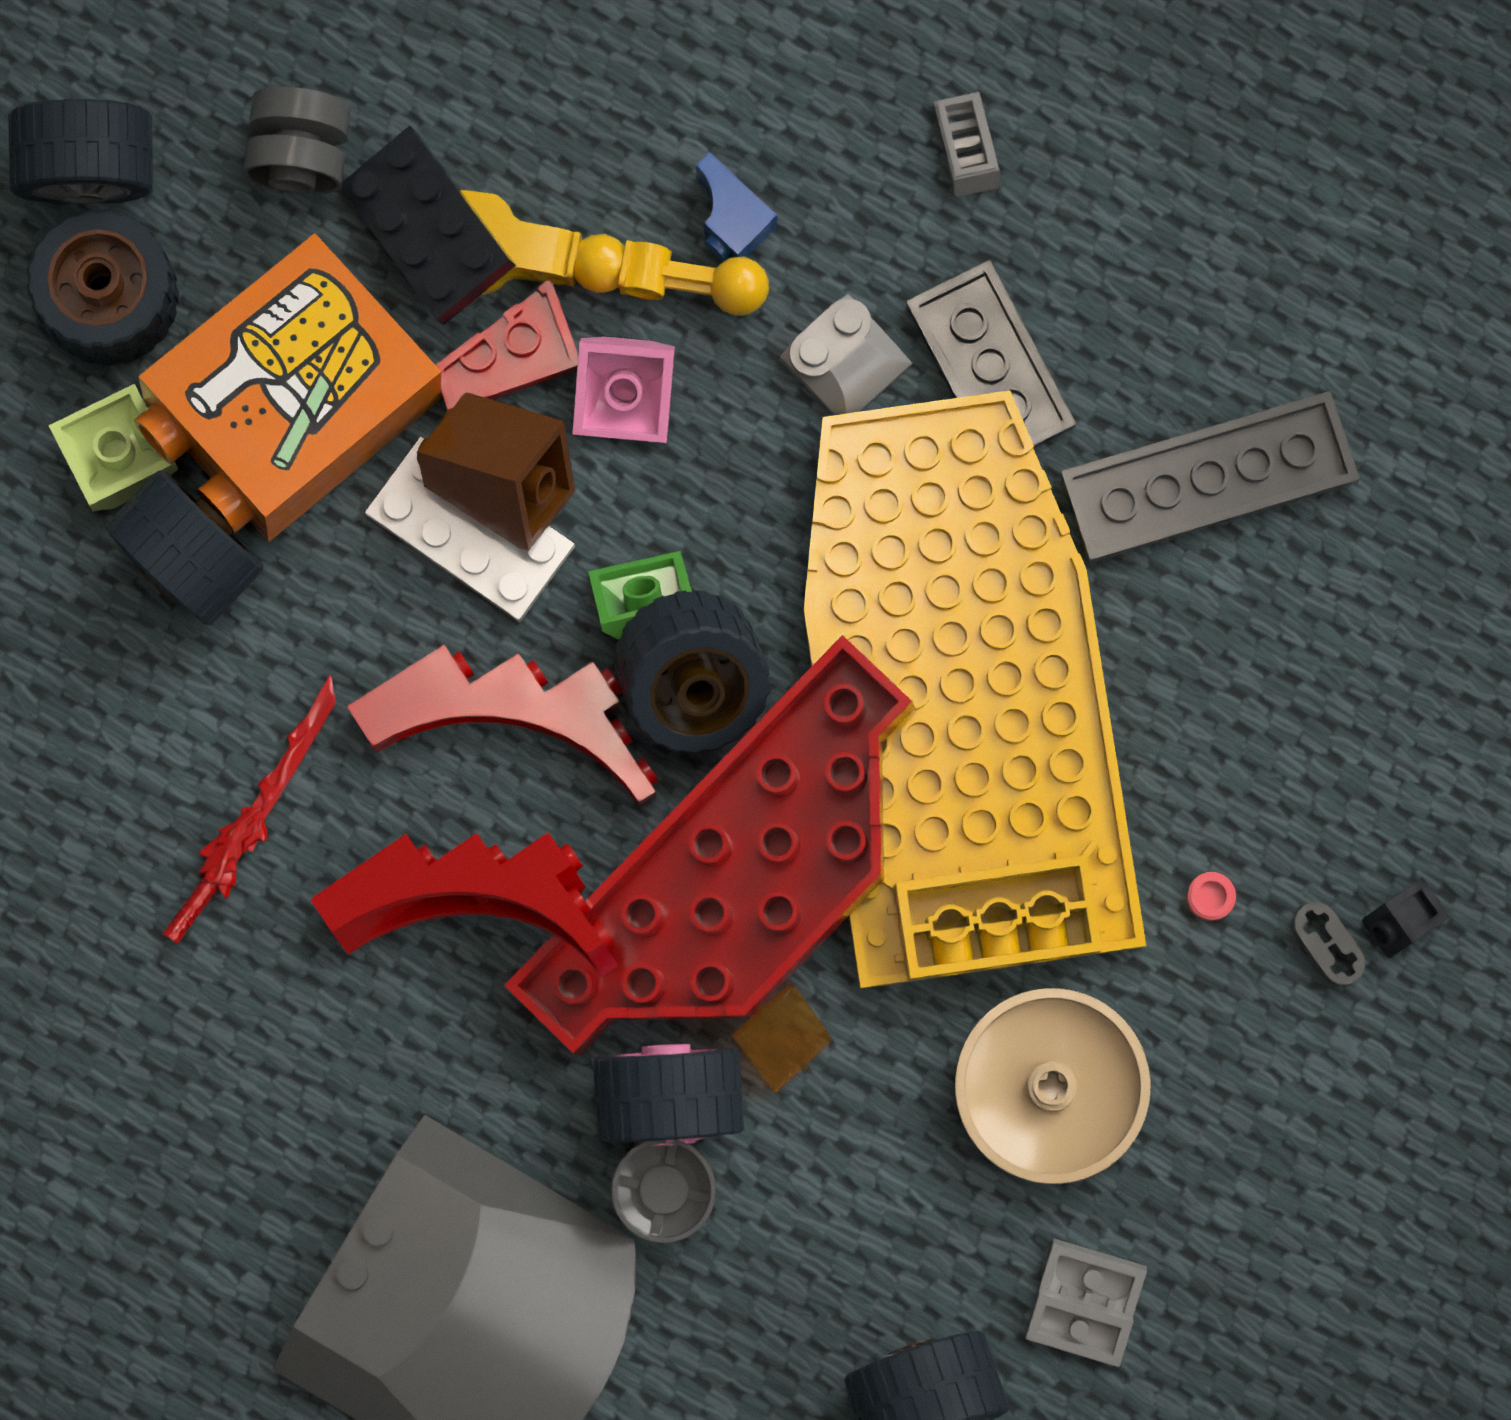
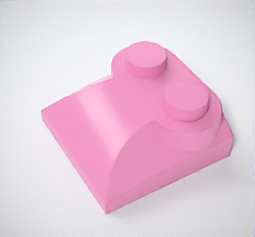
[573,337,675,443]

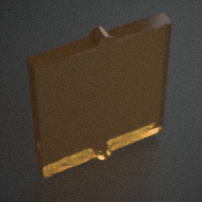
[732,982,833,1093]

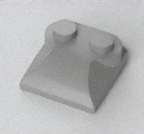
[780,294,912,415]

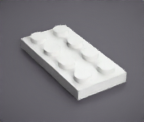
[365,437,575,623]

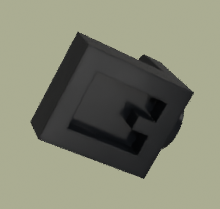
[1362,877,1450,958]

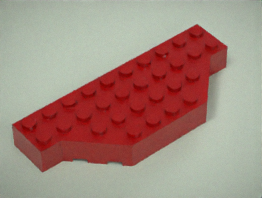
[504,635,915,1056]

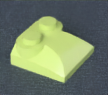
[49,384,178,511]

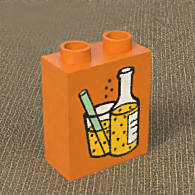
[134,233,441,542]

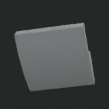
[1026,1238,1147,1367]

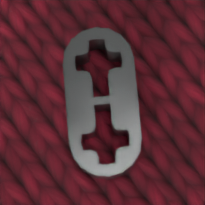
[1292,902,1365,986]

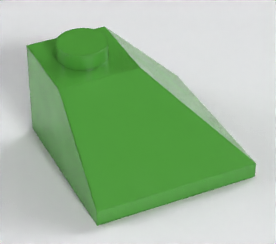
[588,551,692,640]

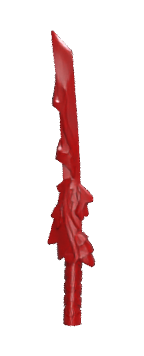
[162,675,336,945]

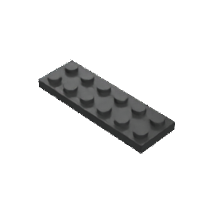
[1060,391,1360,564]

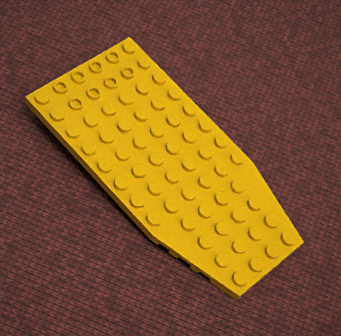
[803,390,1146,989]

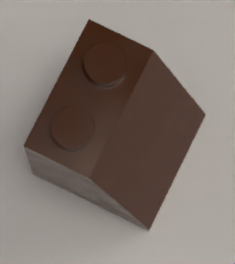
[417,392,576,551]

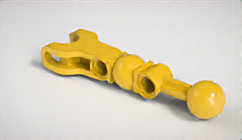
[461,190,769,316]

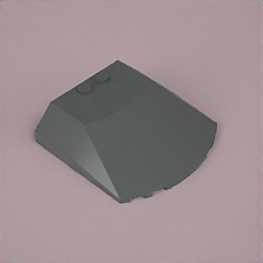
[273,1115,636,1420]

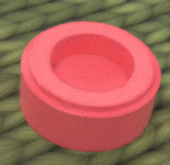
[1186,872,1236,921]

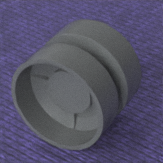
[243,87,351,194]
[612,1140,716,1243]

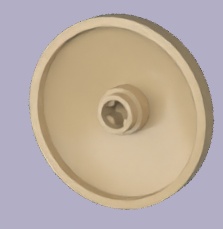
[955,988,1150,1184]

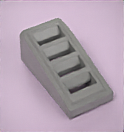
[934,92,1000,196]

